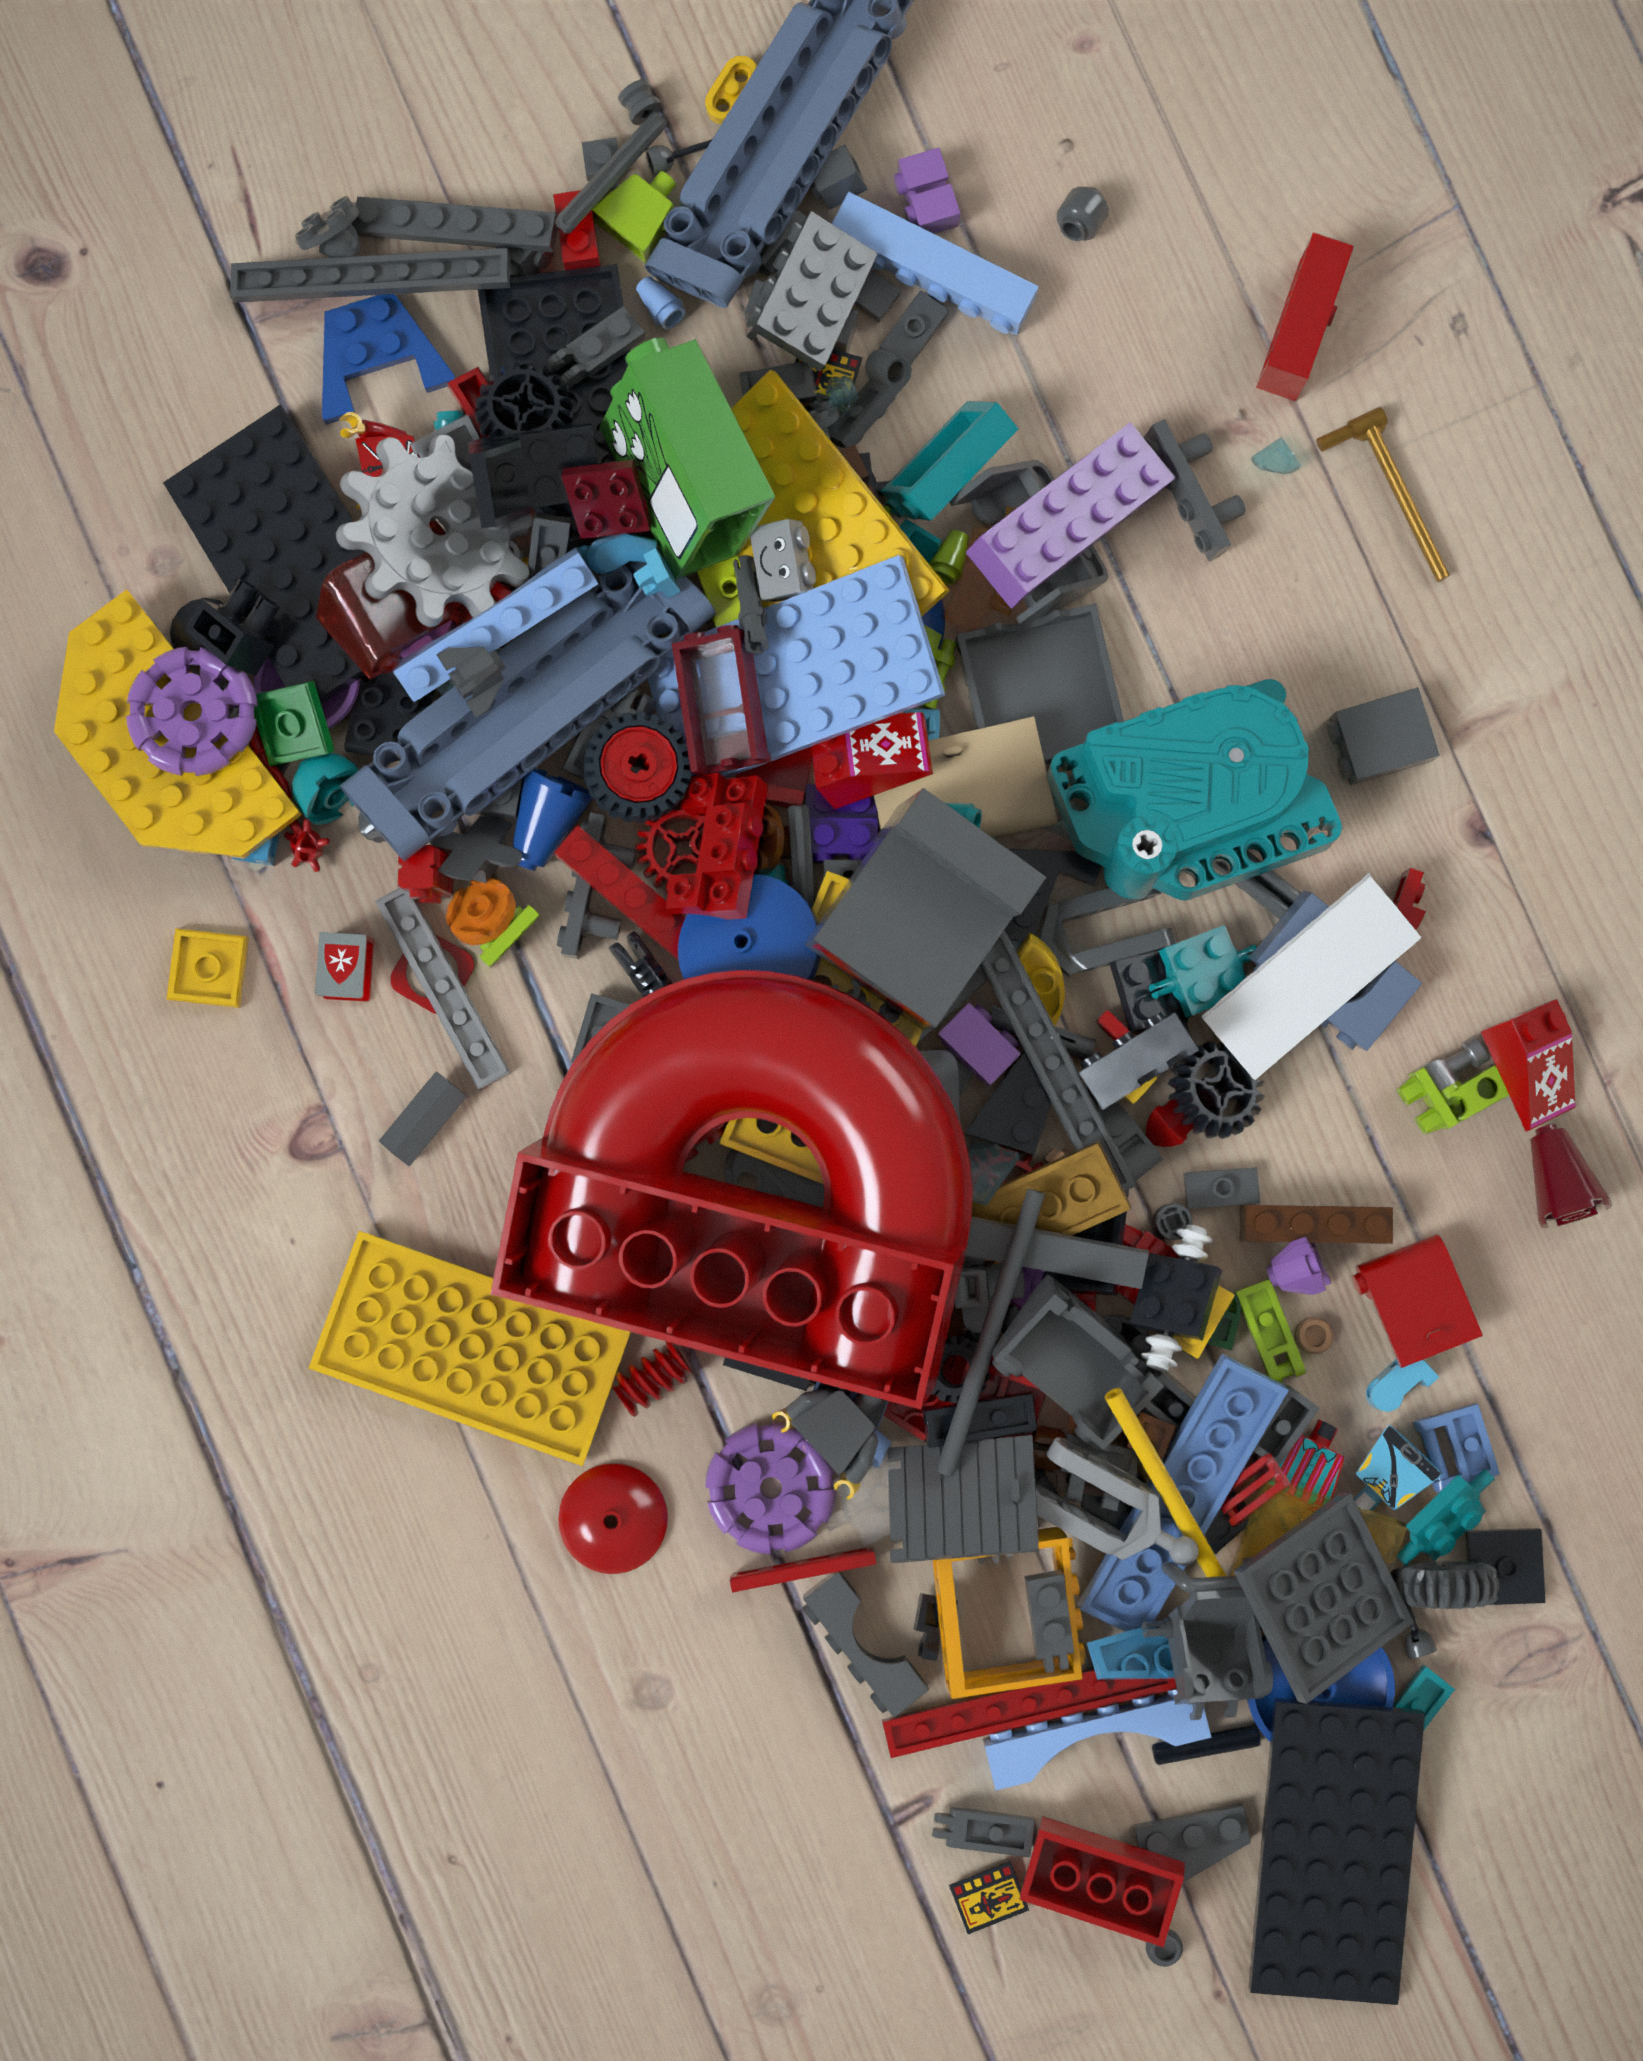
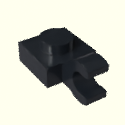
[913,1593,958,1661]

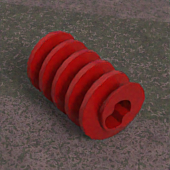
[612,1341,694,1417]

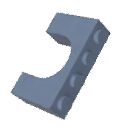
[1249,890,1422,1051]

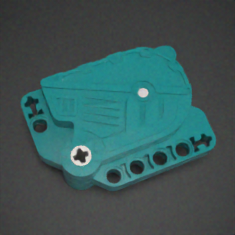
[1047,679,1342,901]

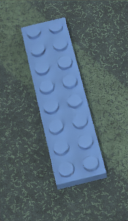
[1077,1354,1289,1632]

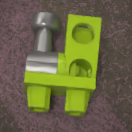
[1396,1036,1509,1134]

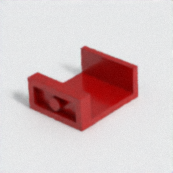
[735,747,812,808]

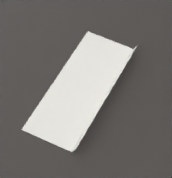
[1202,872,1422,1080]

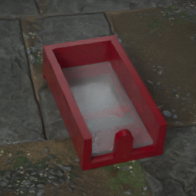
[672,625,772,775]

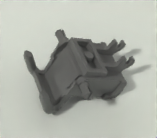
[1142,1557,1273,1720]

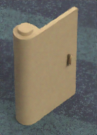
[874,716,1058,838]

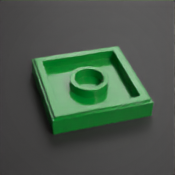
[254,680,335,766]

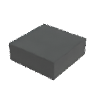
[854,270,901,322]

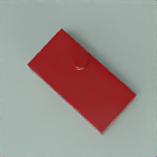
[1256,232,1354,401]
[1019,1816,1185,1948]

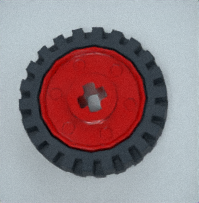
[583,711,691,823]

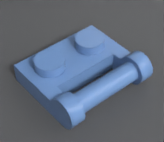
[1413,1403,1500,1493]

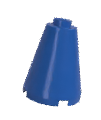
[512,768,592,871]

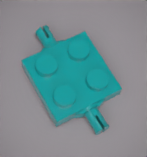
[1149,925,1257,1018]
[1395,1468,1495,1566]

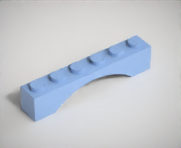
[393,548,598,702]
[983,1689,1211,1790]

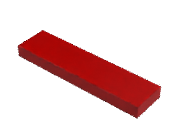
[730,1546,877,1593]

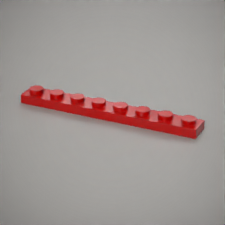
[882,1668,1177,1758]

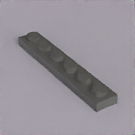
[352,196,558,252]

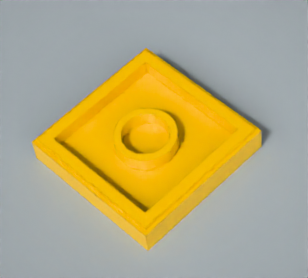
[166,928,249,1008]

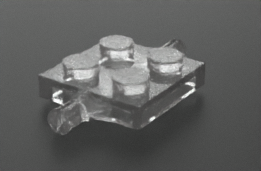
[825,1453,901,1547]

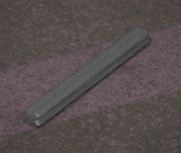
[555,112,667,233]

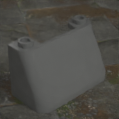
[992,1274,1164,1450]

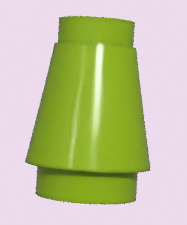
[929,530,969,586]

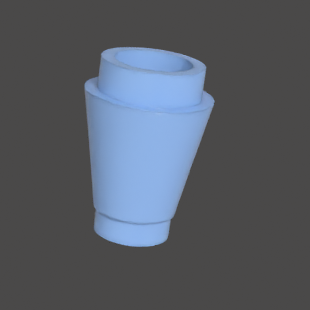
[636,276,685,330]

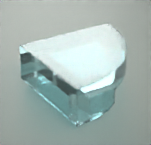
[1250,437,1301,474]

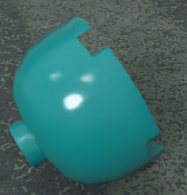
[291,752,359,825]

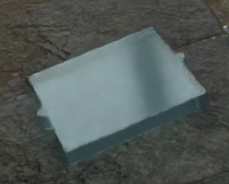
[967,1141,1021,1206]

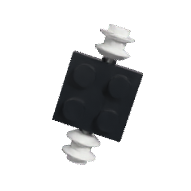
[1130,1225,1222,1372]

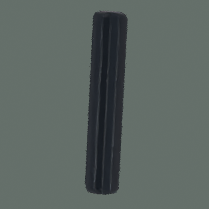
[1152,1725,1261,1765]

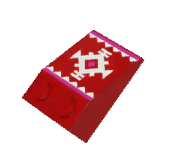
[811,712,933,809]
[1481,999,1576,1132]

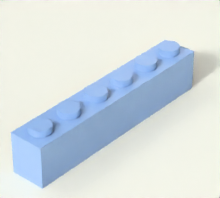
[832,192,1039,335]

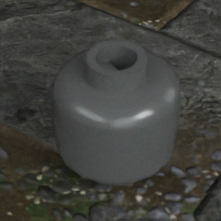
[1057,186,1109,241]

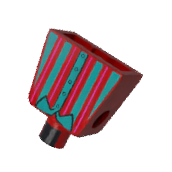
[1259,1419,1344,1509]

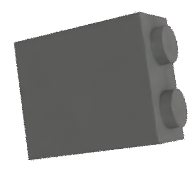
[1327,687,1440,786]

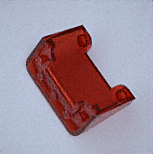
[316,520,473,679]

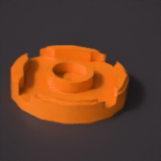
[446,877,516,945]

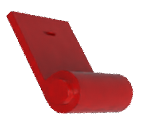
[1352,1234,1483,1368]

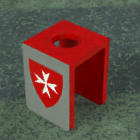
[315,932,375,1002]

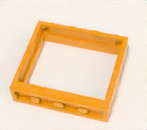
[932,1527,1086,1699]

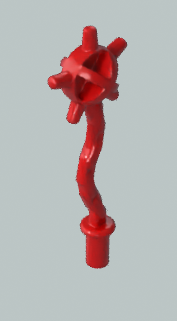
[249,725,330,872]

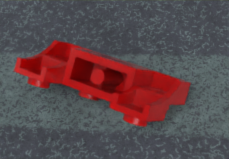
[665,773,768,920]

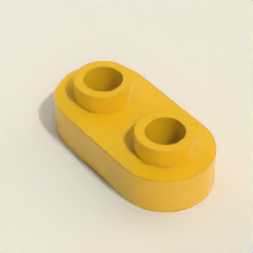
[705,56,757,125]

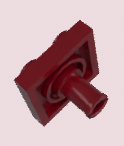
[561,460,652,539]

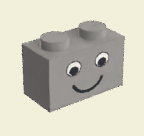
[750,519,816,602]

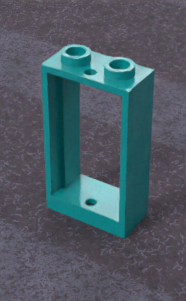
[881,401,1019,521]

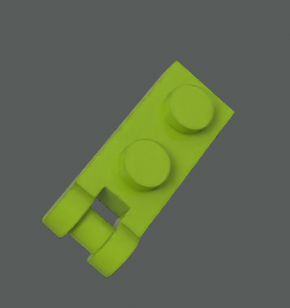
[1234,1279,1306,1384]

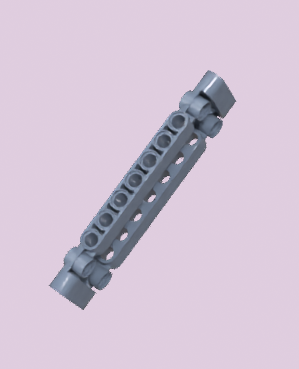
[644,0,914,308]
[340,546,716,861]

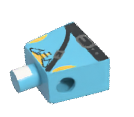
[1354,1424,1443,1515]

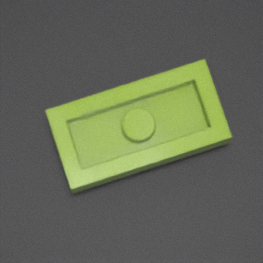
[479,905,540,968]

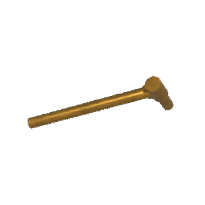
[1316,407,1450,582]

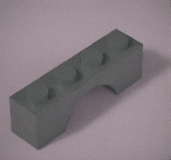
[802,1571,929,1718]

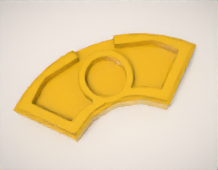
[1016,932,1065,1026]

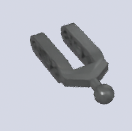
[1010,888,1176,976]

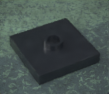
[1466,1528,1546,1605]

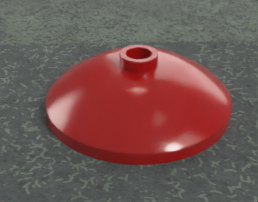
[558,1463,668,1574]

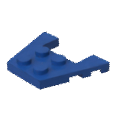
[322,294,455,425]

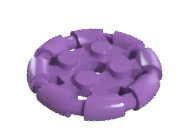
[126,647,258,776]
[705,1421,837,1554]

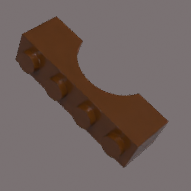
[1240,1205,1393,1244]

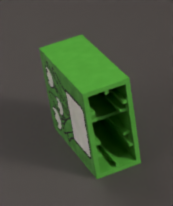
[599,338,775,580]

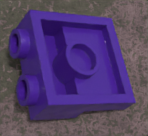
[806,784,878,863]

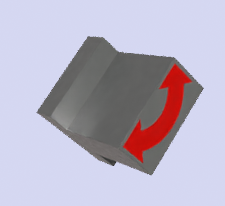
[804,788,1046,1030]

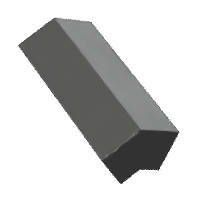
[379,1071,467,1166]

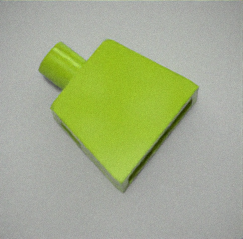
[592,171,677,264]

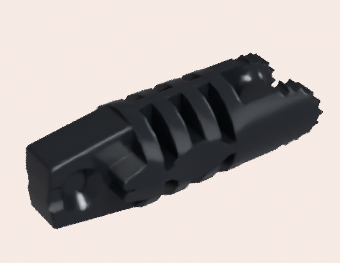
[609,931,673,997]

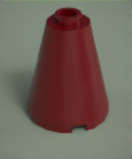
[1530,1124,1612,1228]

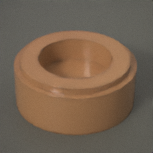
[1295,1317,1333,1354]

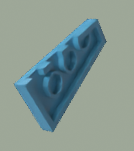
[1087,1627,1175,1680]

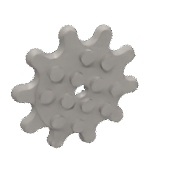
[336,435,533,627]

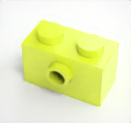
[697,556,741,628]

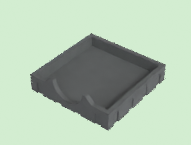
[955,603,1124,764]

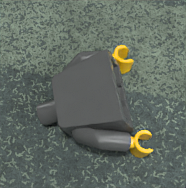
[772,1388,882,1499]

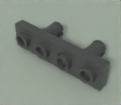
[1143,419,1246,561]
[557,812,636,960]

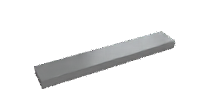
[375,887,511,1090]

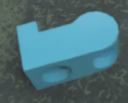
[1366,1359,1439,1412]

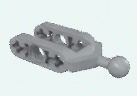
[1036,1437,1199,1566]

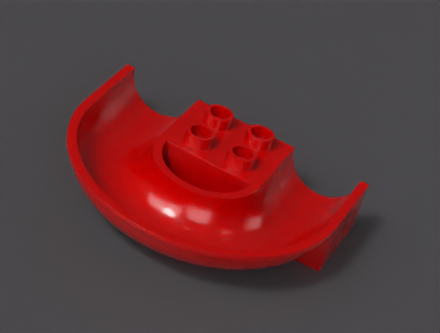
[491,970,973,1410]

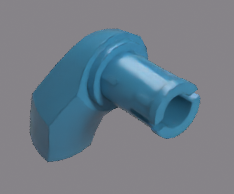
[577,533,657,574]

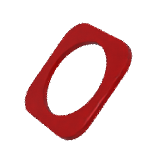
[390,934,474,1014]

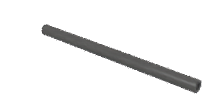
[936,1188,1045,1476]

